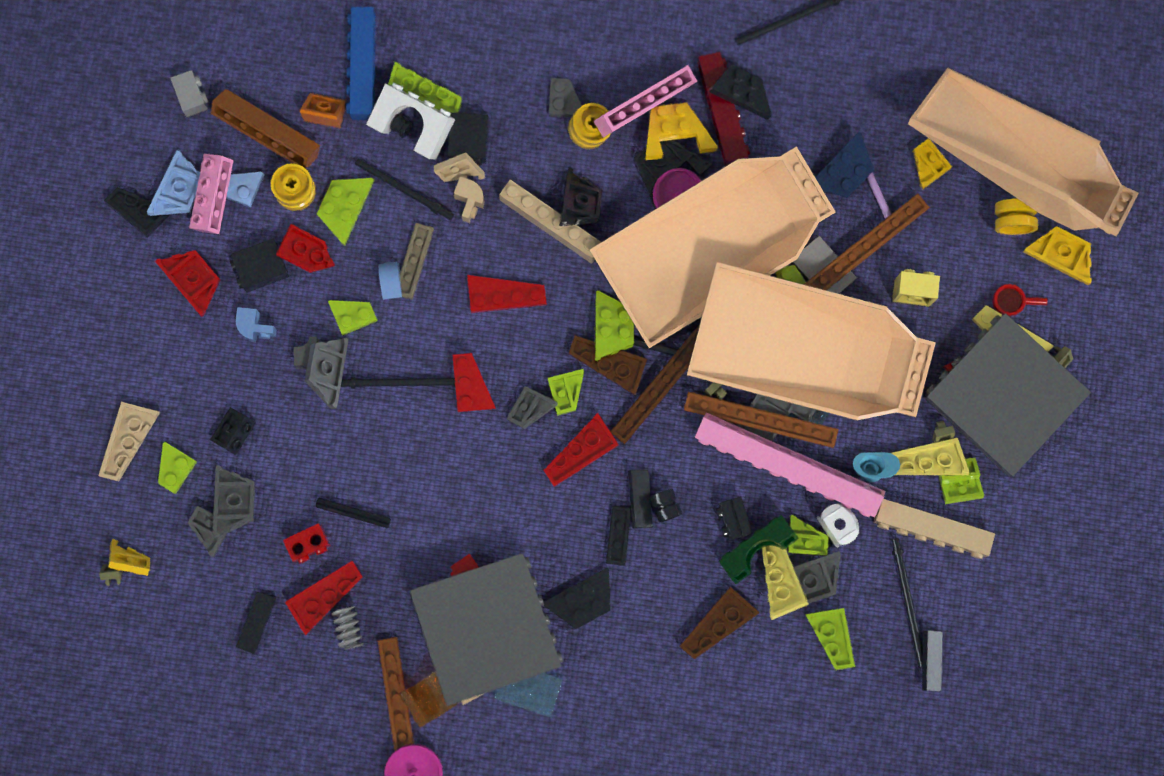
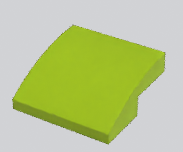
[939,458,984,504]

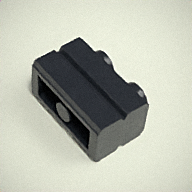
[716,497,753,541]

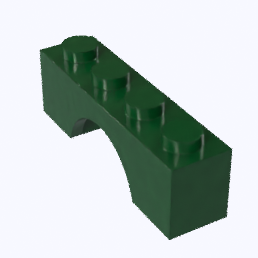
[719,515,799,584]

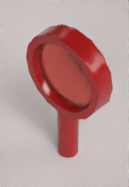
[992,284,1048,317]

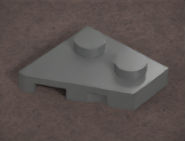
[549,78,582,117]
[507,386,558,429]
[188,506,227,557]

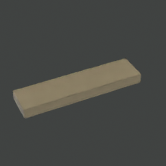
[400,223,434,300]

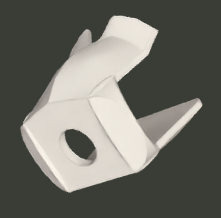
[817,503,859,548]

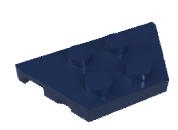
[815,132,874,198]

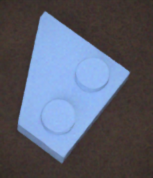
[226,172,264,207]

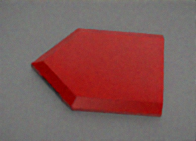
[276,224,335,273]

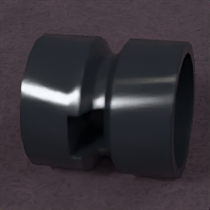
[649,489,682,523]

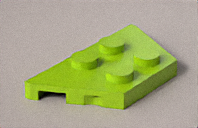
[317,178,374,245]
[595,291,634,361]

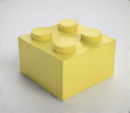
[892,269,940,306]

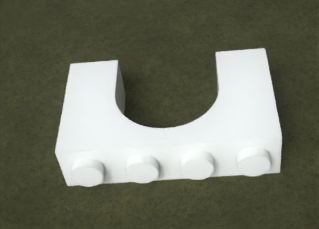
[366,83,455,160]

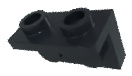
[210,407,256,455]

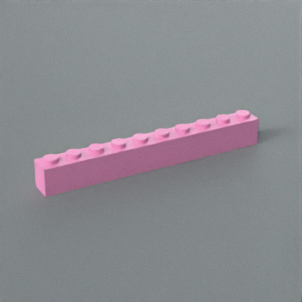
[695,413,885,517]

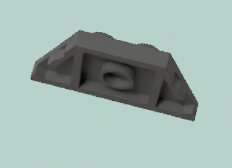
[305,338,349,409]
[213,465,255,538]
[794,551,841,604]

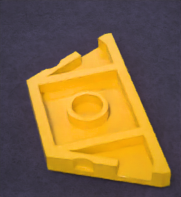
[1023,226,1092,285]

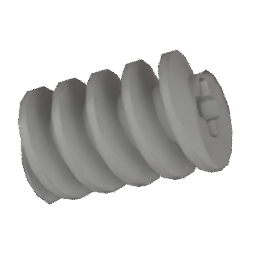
[332,607,364,650]

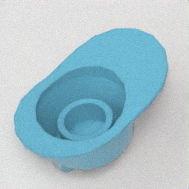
[853,452,900,482]

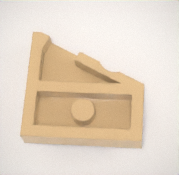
[434,153,485,182]

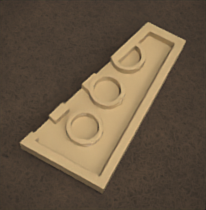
[98,402,160,482]

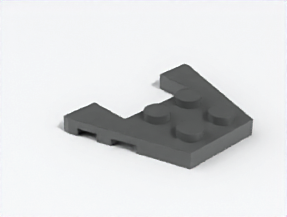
[738,394,816,442]

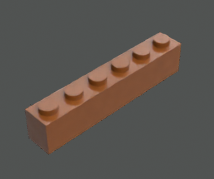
[211,89,320,169]

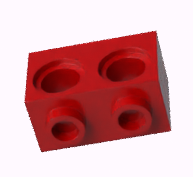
[283,523,331,564]

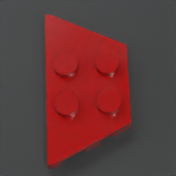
[155,250,220,317]

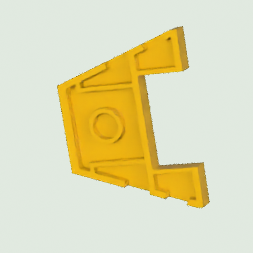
[645,103,717,160]

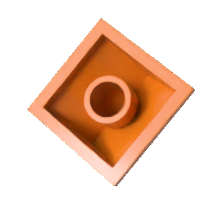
[300,93,346,128]

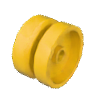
[568,103,611,149]
[271,164,316,211]
[995,198,1038,235]

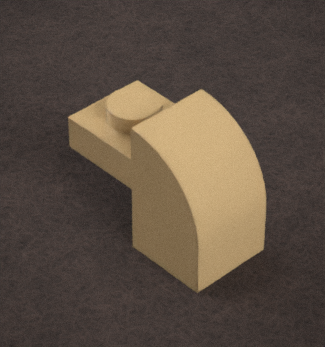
[454,177,484,223]

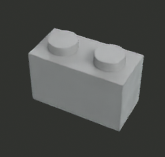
[171,70,209,117]

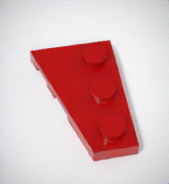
[452,353,496,412]

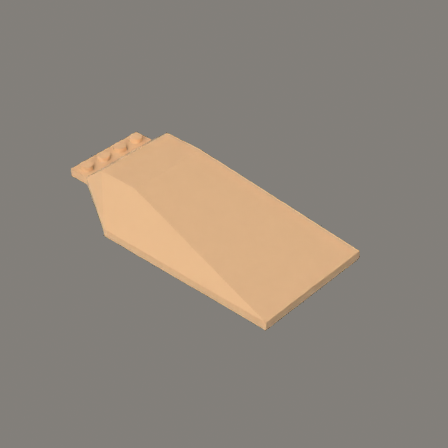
[908,68,1139,236]
[590,147,835,348]
[687,262,936,420]

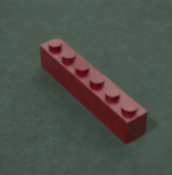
[697,52,750,167]

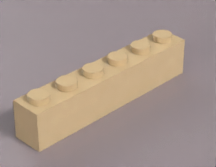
[499,180,602,264]
[873,499,995,559]

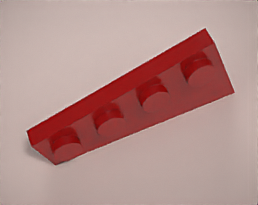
[467,275,547,313]
[543,413,619,487]
[285,560,363,635]

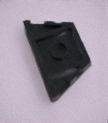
[708,64,772,120]
[559,167,603,226]
[543,567,611,629]

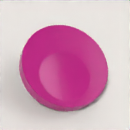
[653,168,701,208]
[384,744,443,776]

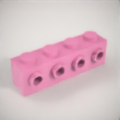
[189,154,234,234]

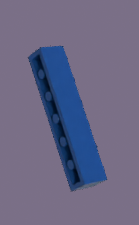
[347,7,376,120]

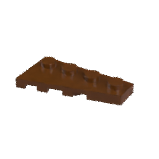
[569,335,647,396]
[679,587,760,659]

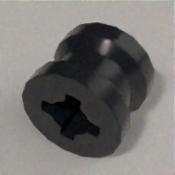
[390,114,413,138]

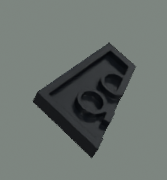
[104,187,171,238]

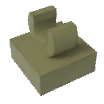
[1050,346,1073,368]
[704,382,727,400]
[932,421,955,443]
[99,564,123,586]

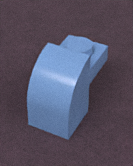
[378,262,402,300]
[236,307,277,343]

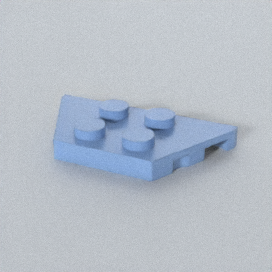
[147,150,200,216]

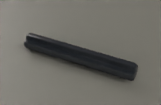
[316,498,391,528]

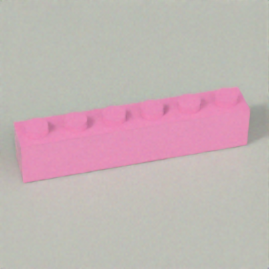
[594,66,698,137]

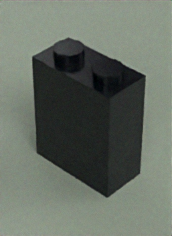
[448,112,489,165]
[230,238,289,293]

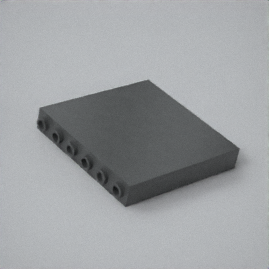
[924,313,1091,477]
[410,553,563,706]

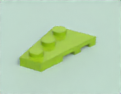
[806,608,855,670]

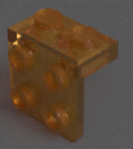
[400,672,459,728]

